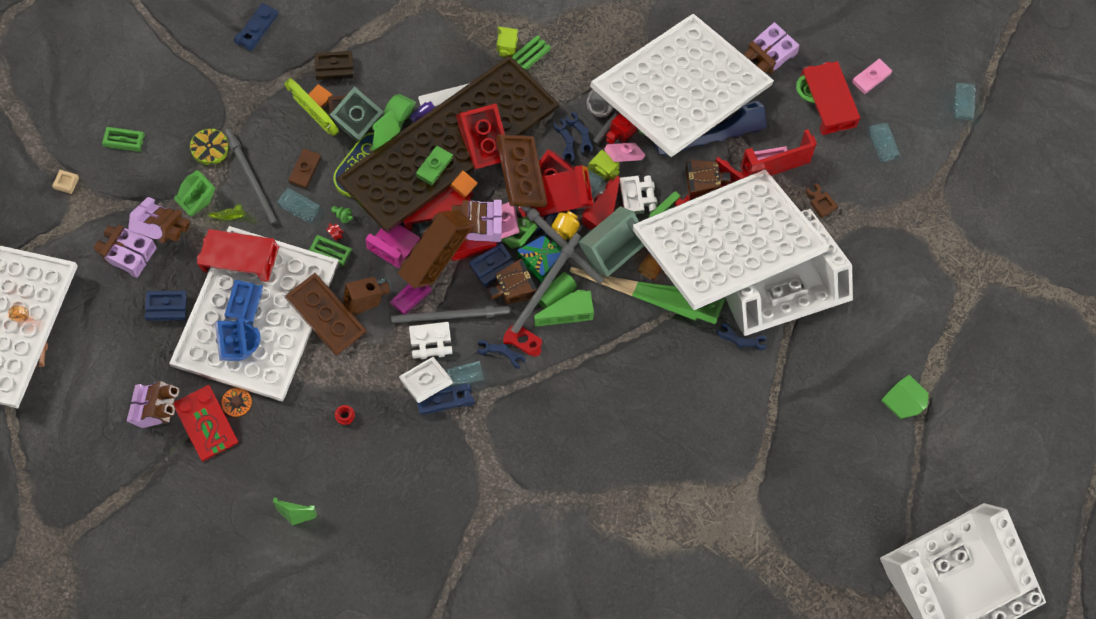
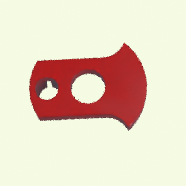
[503,325,542,357]

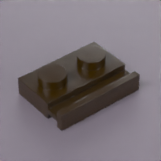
[315,51,353,80]

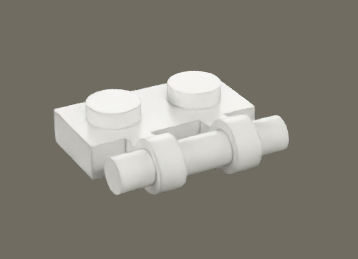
[619,176,658,214]
[409,322,452,359]

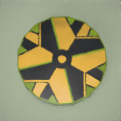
[190,129,229,165]

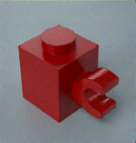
[606,113,637,144]

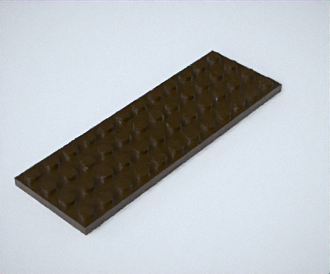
[336,55,559,233]

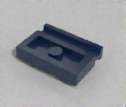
[469,243,515,287]
[145,291,187,321]

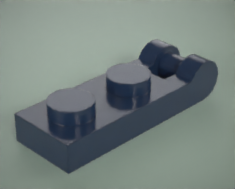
[234,3,278,51]
[417,383,475,415]

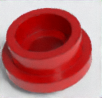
[326,223,343,241]
[335,405,355,425]

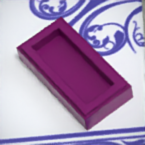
[390,284,432,315]

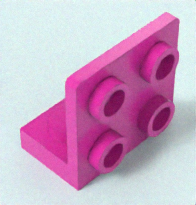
[365,225,420,269]

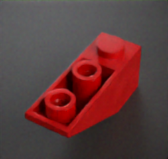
[582,176,620,231]

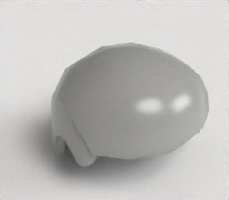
[586,90,614,117]

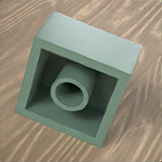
[329,86,384,142]

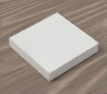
[399,357,453,403]

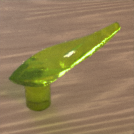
[208,204,245,219]

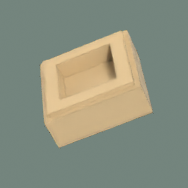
[52,170,79,194]

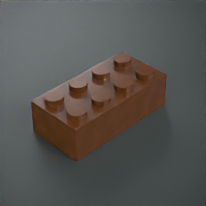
[398,210,475,289]

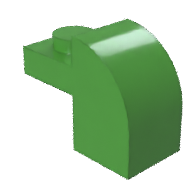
[383,94,416,136]

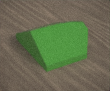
[371,110,401,151]
[174,170,215,217]
[501,218,537,249]
[881,375,929,420]
[273,497,317,525]

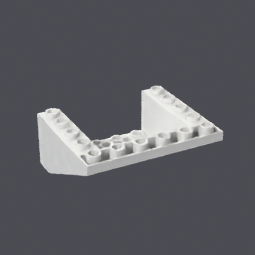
[726,209,853,336]
[880,503,1046,619]

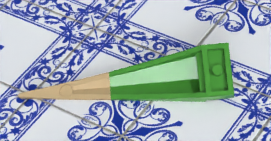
[570,267,726,324]

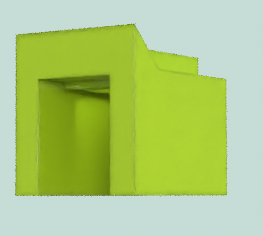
[497,26,518,58]
[588,150,620,182]

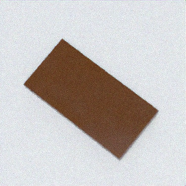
[496,135,547,207]
[284,273,367,357]

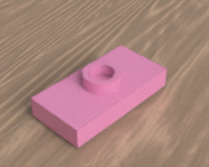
[852,59,892,94]
[604,143,645,162]
[501,202,519,239]

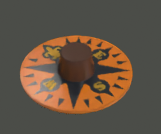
[222,388,252,417]

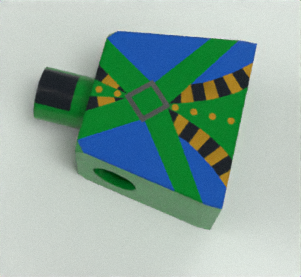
[517,236,562,283]

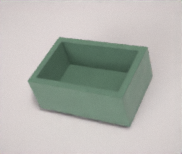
[578,207,644,277]

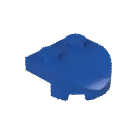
[215,318,261,361]

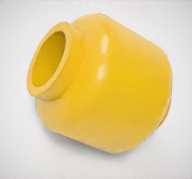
[551,211,580,241]

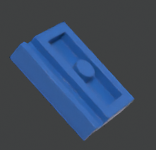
[224,280,264,324]

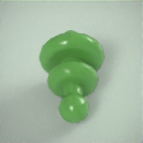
[331,206,353,223]

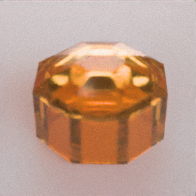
[8,306,29,322]

